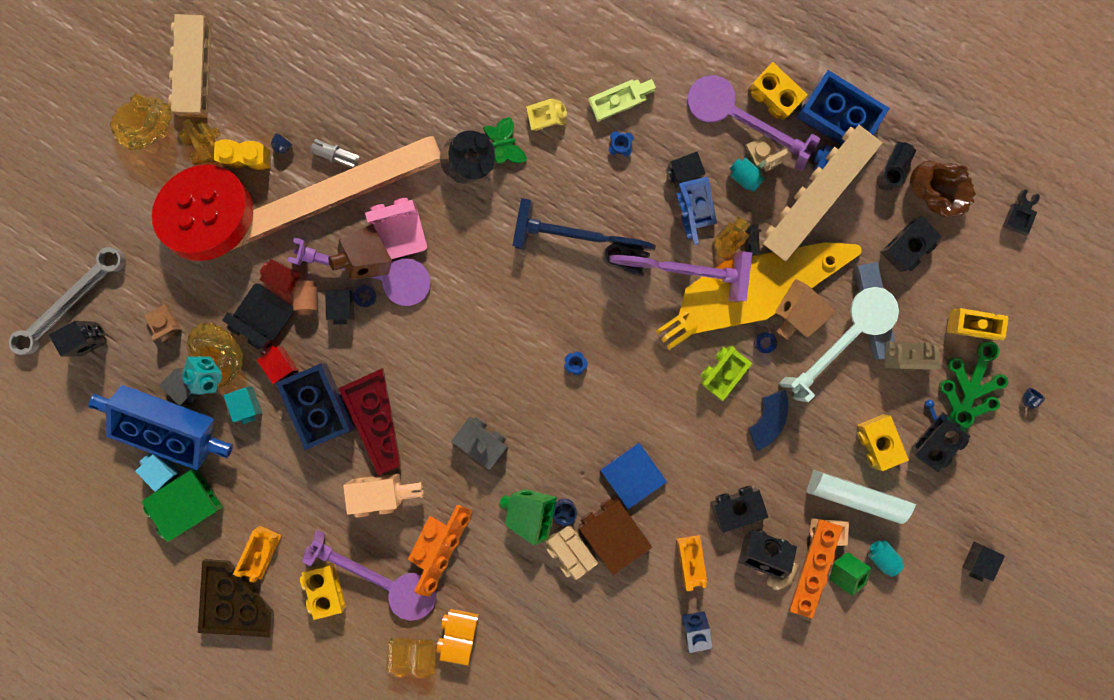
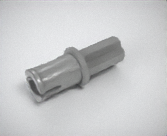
[311,139,360,168]

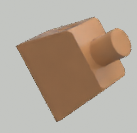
[776,279,836,341]

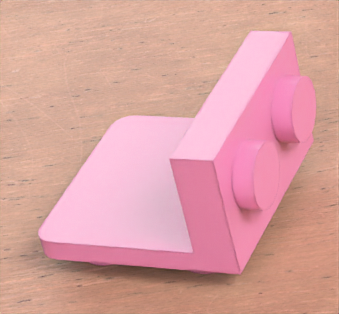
[365,198,427,260]

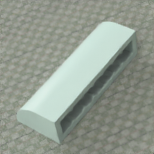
[806,469,916,524]

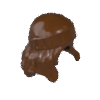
[909,160,976,218]

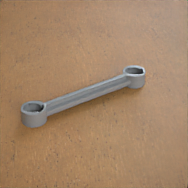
[9,247,126,355]

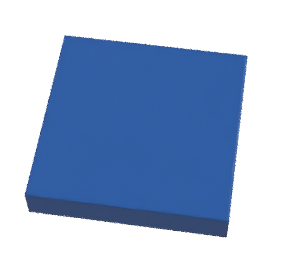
[600,442,667,509]

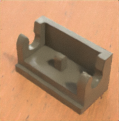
[885,342,940,370]

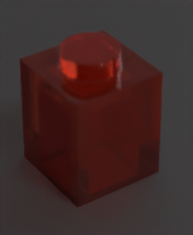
[259,259,301,295]

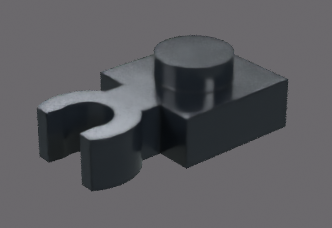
[1003,189,1040,235]

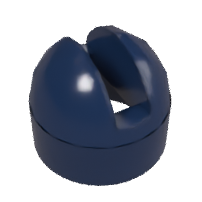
[271,133,293,154]
[1022,388,1045,409]

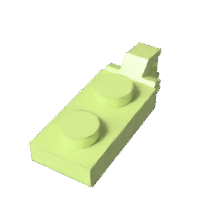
[588,79,656,122]

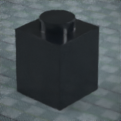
[666,151,706,187]
[325,290,355,325]
[962,542,1005,582]

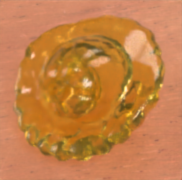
[110,94,172,150]
[187,323,243,388]

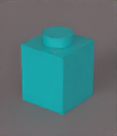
[223,386,262,425]

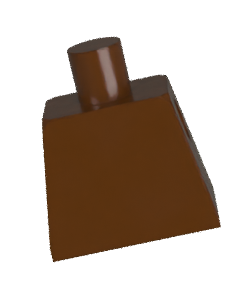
[328,224,392,280]

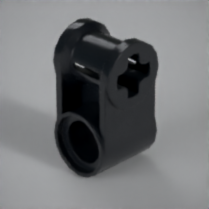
[602,243,650,277]

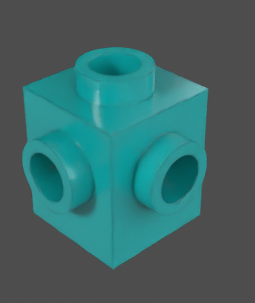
[182,356,222,395]

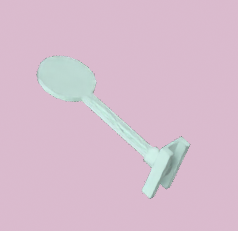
[779,287,899,402]

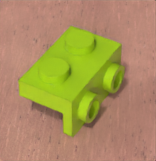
[700,346,752,401]

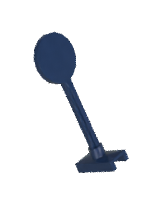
[512,198,656,251]

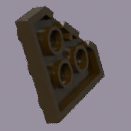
[198,559,274,637]

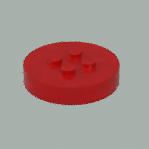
[152,164,253,261]

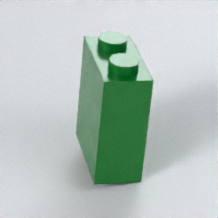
[141,469,224,542]

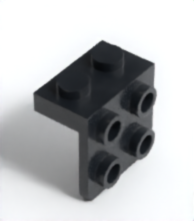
[222,283,295,349]

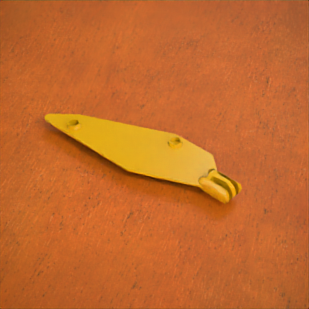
[656,242,862,350]

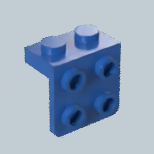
[677,177,717,245]

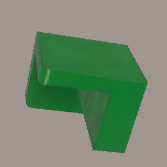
[829,553,871,596]

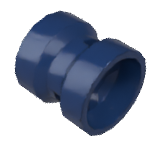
[553,498,577,526]

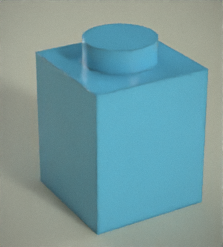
[135,453,181,492]

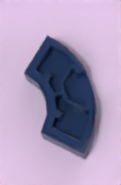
[748,390,789,451]

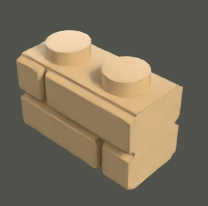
[545,524,598,580]

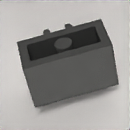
[451,416,508,470]

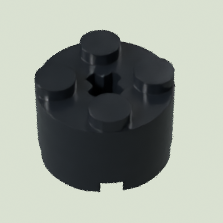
[440,130,495,184]

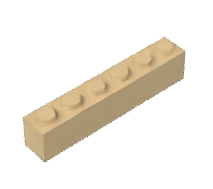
[762,125,883,261]

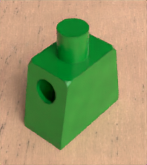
[499,489,557,546]

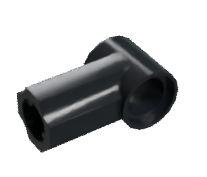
[877,141,917,191]

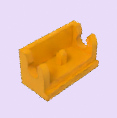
[233,526,282,582]
[676,535,707,591]

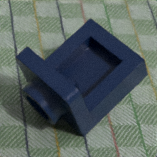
[682,611,713,653]

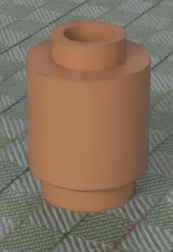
[293,281,318,316]

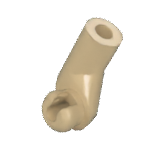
[767,563,799,590]

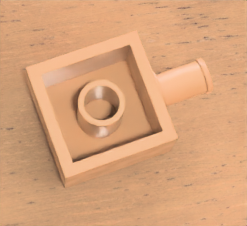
[343,473,424,518]

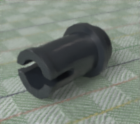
[742,225,761,254]

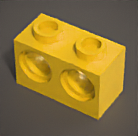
[749,62,808,121]
[300,562,346,620]

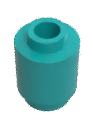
[729,157,765,192]
[868,541,905,577]

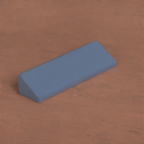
[854,262,895,360]

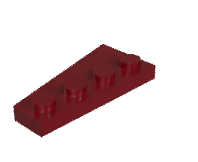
[338,368,401,476]

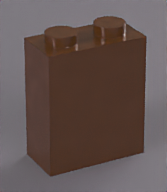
[579,498,653,576]

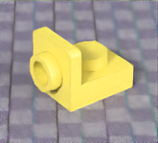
[526,98,567,131]

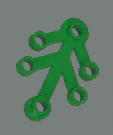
[938,341,1008,429]

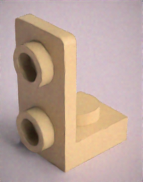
[745,136,788,172]

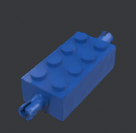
[88,385,233,470]

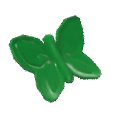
[483,117,527,164]

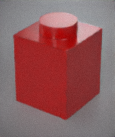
[257,345,298,384]

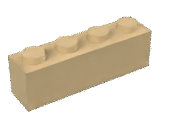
[168,14,211,118]

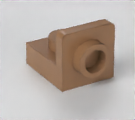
[144,304,182,343]

